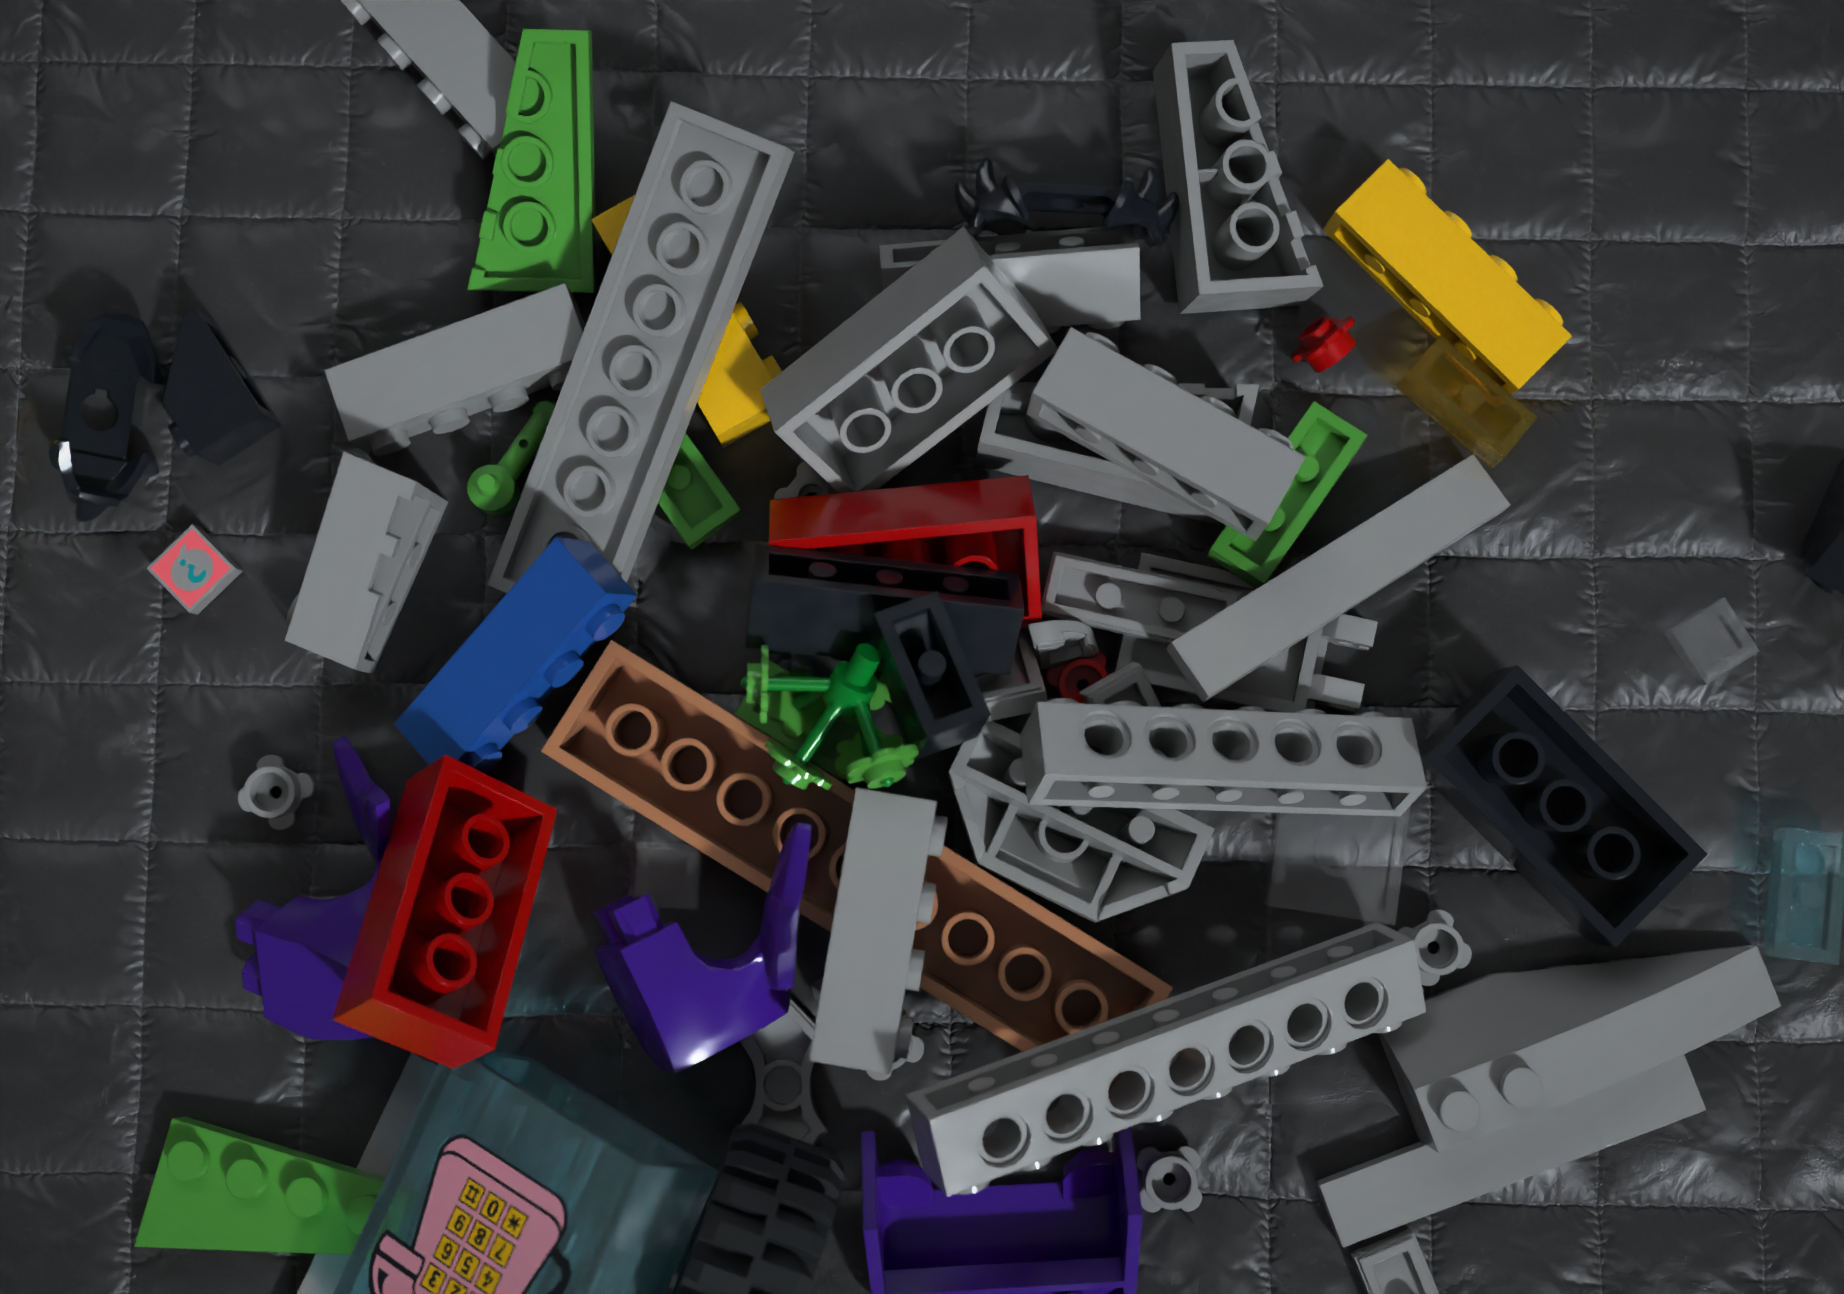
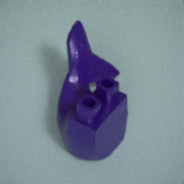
[235,736,390,1040]
[592,823,811,1073]

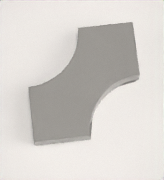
[740,996,829,1145]

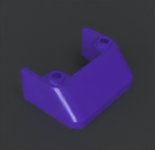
[861,1126,1142,1294]

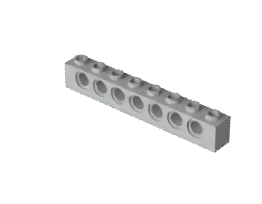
[905,922,1426,1197]

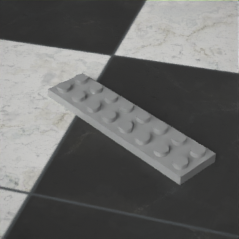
[487,101,795,593]

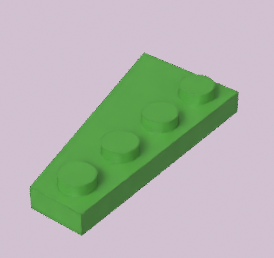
[468,29,597,293]
[134,1116,419,1256]

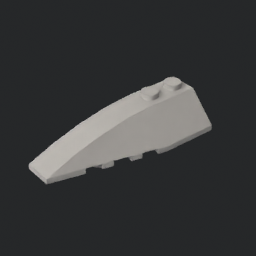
[1378,944,1781,1153]

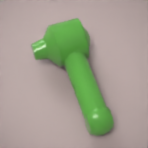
[467,399,556,516]

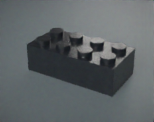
[1418,665,1708,948]

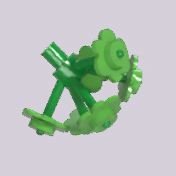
[740,644,919,790]

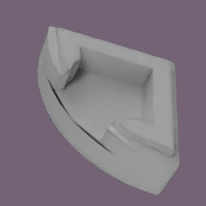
[1028,620,1099,670]

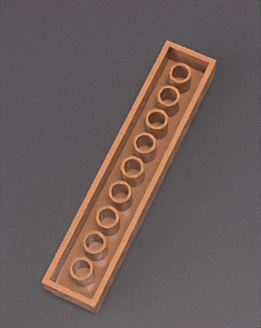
[541,640,1173,1089]

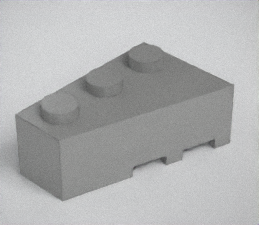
[285,451,448,674]

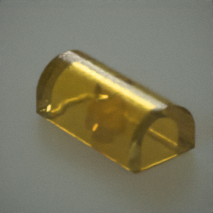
[1395,335,1537,469]

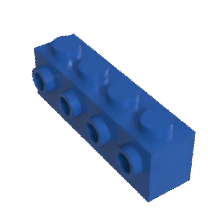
[394,537,638,774]

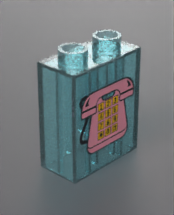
[333,1051,719,1294]

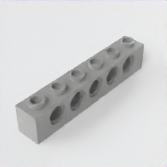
[1020,698,1427,817]

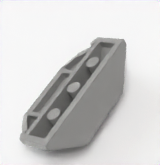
[948,721,1215,923]

